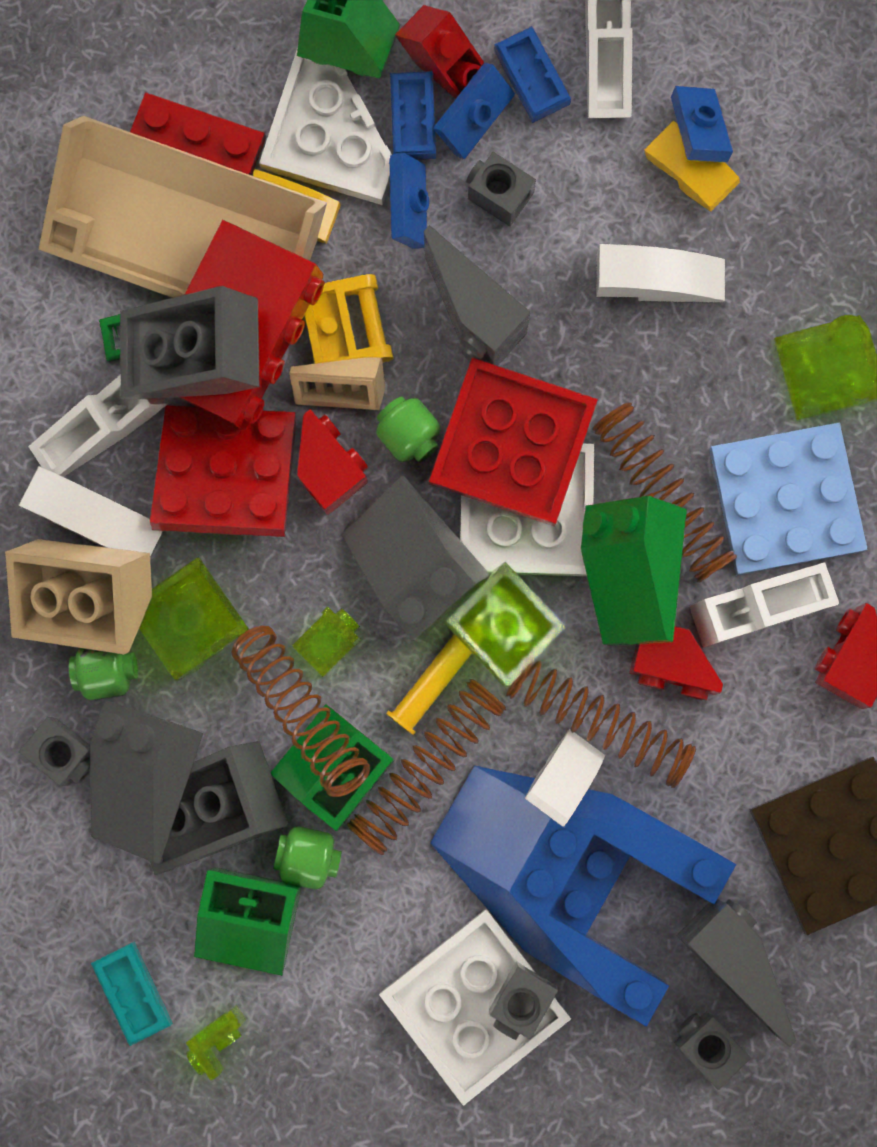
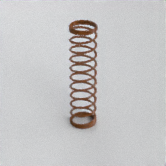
[592,402,737,583]
[231,625,370,797]
[506,655,696,788]
[347,679,506,855]

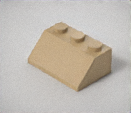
[5,539,152,654]

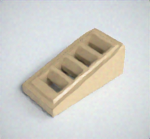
[289,357,385,410]

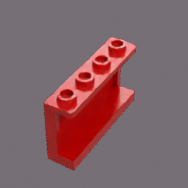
[179,219,325,431]

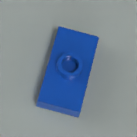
[494,26,571,123]
[433,62,515,159]
[390,71,436,160]
[671,86,733,163]
[389,152,429,249]

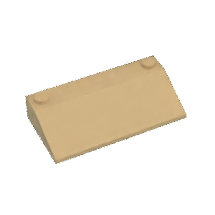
[39,116,327,298]

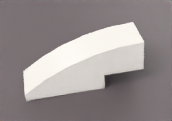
[585,0,632,118]
[596,244,725,302]
[28,374,168,477]
[19,466,163,556]
[689,562,839,648]
[525,729,605,827]

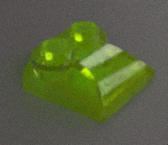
[774,315,877,421]
[139,556,249,682]
[444,562,566,688]

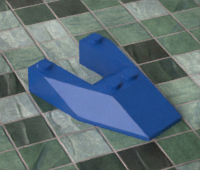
[430,765,737,1027]

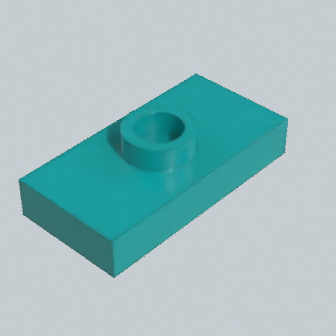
[91,941,173,1046]

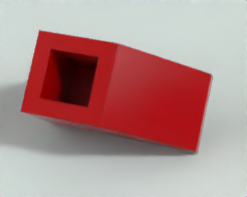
[395,5,484,99]
[297,409,369,515]
[815,603,877,709]
[629,626,723,701]

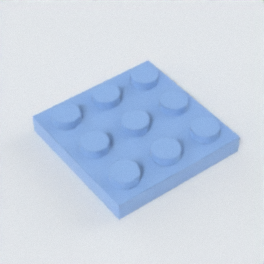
[709,422,868,576]

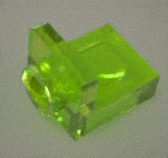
[292,606,361,677]
[186,1005,246,1081]

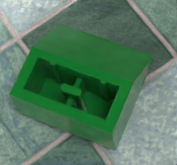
[297,0,400,79]
[271,704,395,831]
[194,867,302,976]

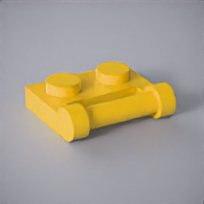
[305,274,394,364]

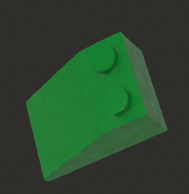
[581,496,687,646]

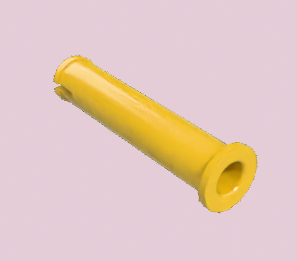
[386,612,492,735]

